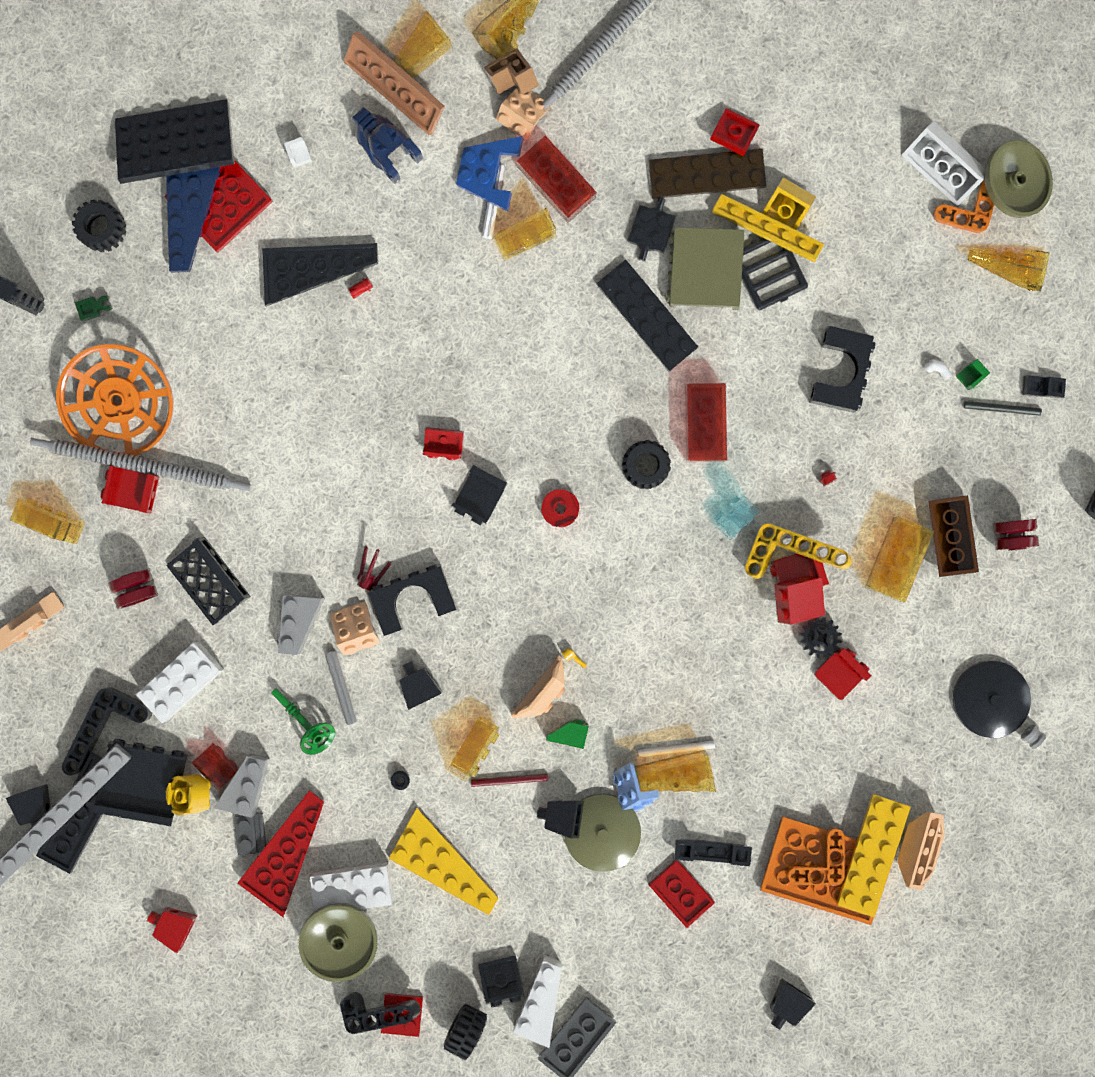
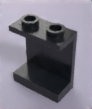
[452,465,507,526]

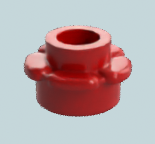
[819,470,837,486]

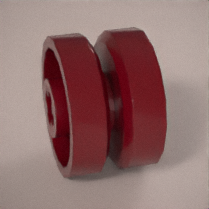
[993,519,1040,551]
[108,569,159,609]

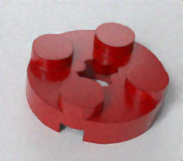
[541,489,580,528]

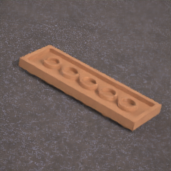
[343,31,445,135]

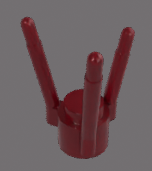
[357,546,391,591]

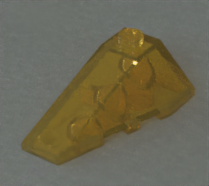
[472,0,539,59]
[967,247,1050,291]

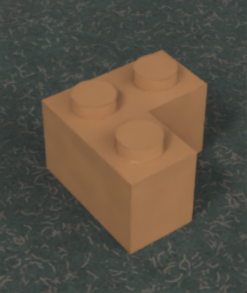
[484,48,539,95]

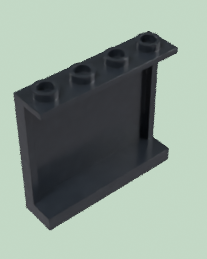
[92,739,188,826]

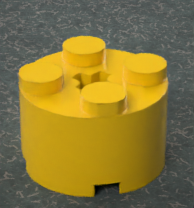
[166,774,211,816]

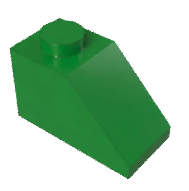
[546,718,589,749]

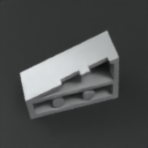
[278,595,325,655]
[214,754,270,818]

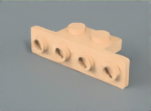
[0,592,64,651]

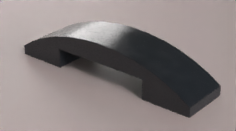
[674,839,752,866]

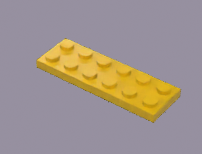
[836,793,911,918]

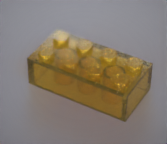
[864,516,934,603]

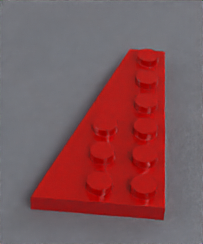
[237,790,325,918]

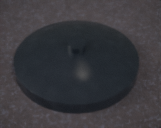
[953,661,1031,738]

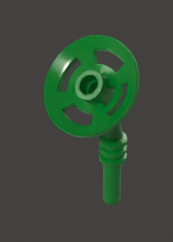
[271,688,335,755]

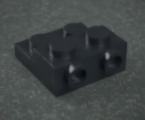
[478,955,525,1008]

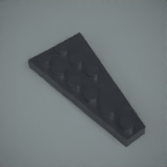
[262,243,379,307]

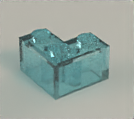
[712,495,761,540]

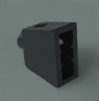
[399,661,443,710]
[6,784,51,827]
[537,801,584,839]
[769,978,816,1030]

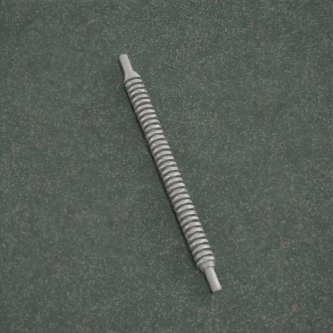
[541,0,653,110]
[30,438,251,491]

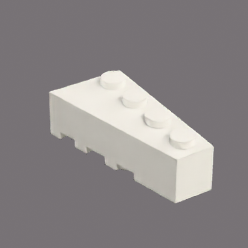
[513,955,561,1048]

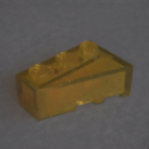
[494,208,556,261]

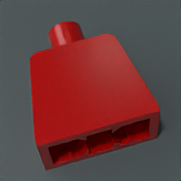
[147,907,197,953]

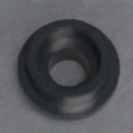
[391,771,410,790]

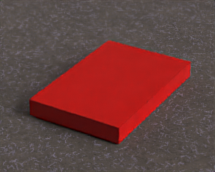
[648,860,715,928]

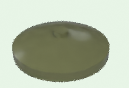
[985,140,1053,218]
[564,794,641,872]
[298,903,378,982]

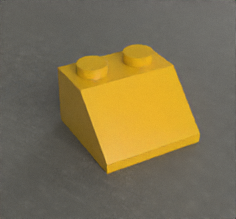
[762,177,816,230]

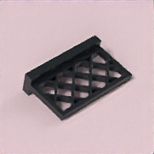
[166,536,251,625]

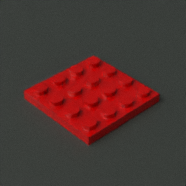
[164,160,273,253]

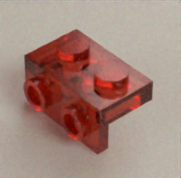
[192,743,238,791]

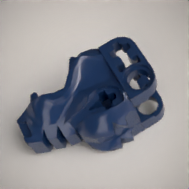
[352,107,423,184]

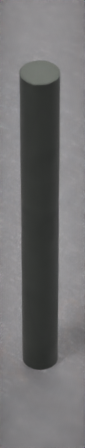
[964,401,1042,416]

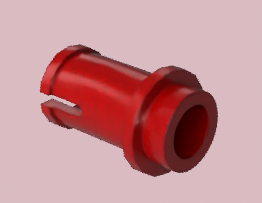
[348,277,373,299]

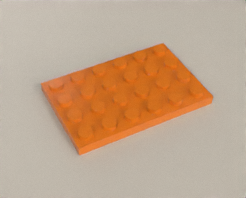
[760,816,874,925]

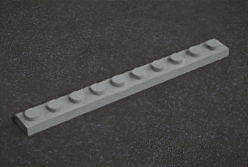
[0,743,132,886]

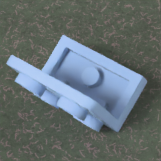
[613,763,659,811]

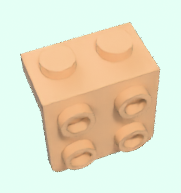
[496,88,550,141]
[330,602,380,655]

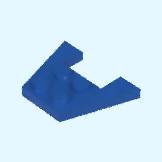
[456,136,523,212]

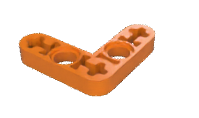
[933,180,994,233]
[787,827,845,885]

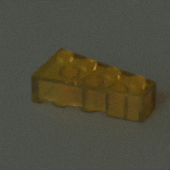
[634,750,716,792]

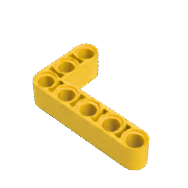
[745,523,852,579]

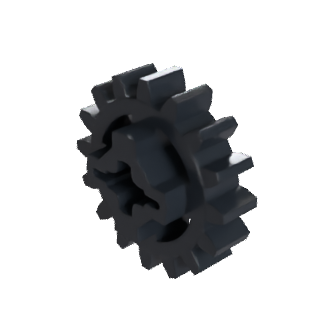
[799,617,842,659]

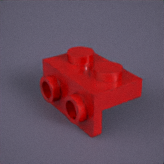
[423,427,464,460]

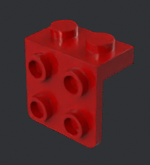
[814,647,872,700]

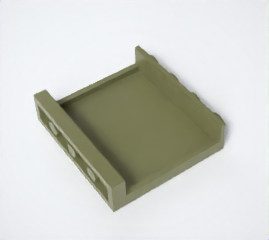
[667,227,744,310]

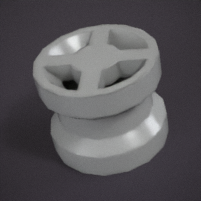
[1021,724,1046,749]

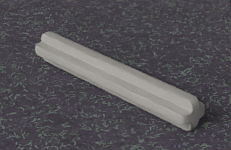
[326,650,357,725]

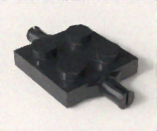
[628,197,676,262]

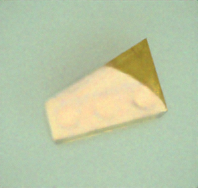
[394,11,452,79]
[10,498,85,544]
[446,716,500,782]

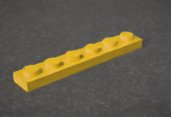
[712,194,824,263]

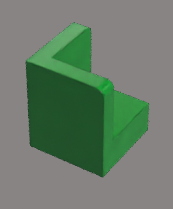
[956,359,990,390]

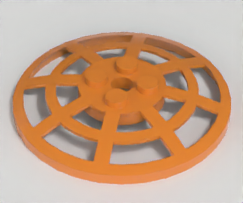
[56,343,174,456]

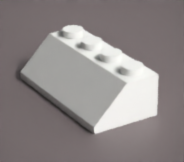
[902,121,985,206]

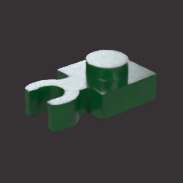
[75,296,113,322]

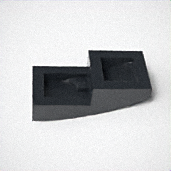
[1022,375,1066,398]

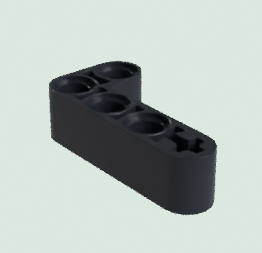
[340,992,421,1034]

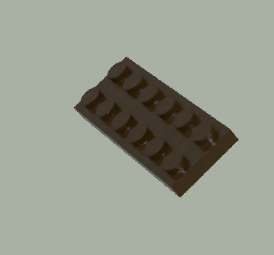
[649,148,767,199]

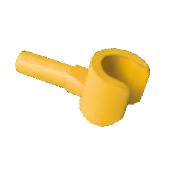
[562,648,587,668]

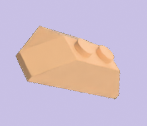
[510,655,565,718]
[897,811,945,890]

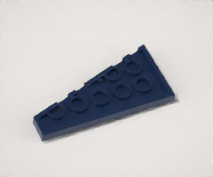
[166,167,220,273]

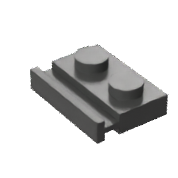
[234,813,266,855]

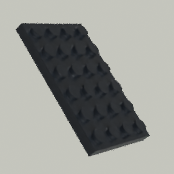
[115,99,234,184]

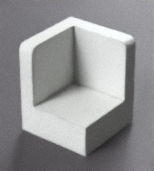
[284,137,312,167]

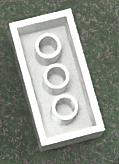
[136,641,224,723]
[310,862,394,912]

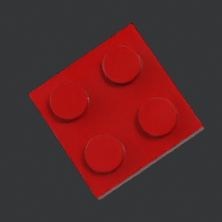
[710,108,760,156]
[381,993,423,1037]

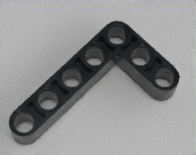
[62,687,153,776]

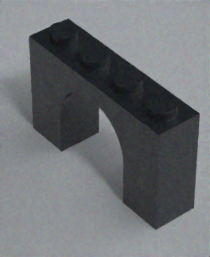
[0,276,45,316]
[809,326,876,413]
[368,564,457,636]

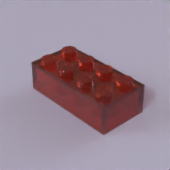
[517,135,597,223]
[685,383,727,463]

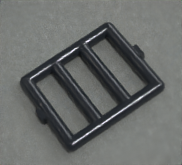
[742,237,808,311]

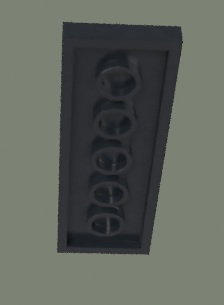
[596,259,698,372]
[36,752,103,874]

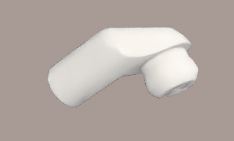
[925,359,953,381]

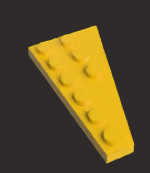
[388,807,498,915]

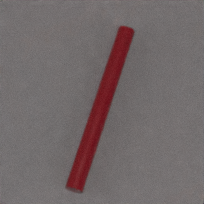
[471,773,548,787]

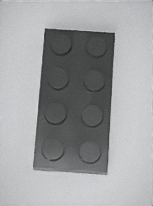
[538,997,616,1077]

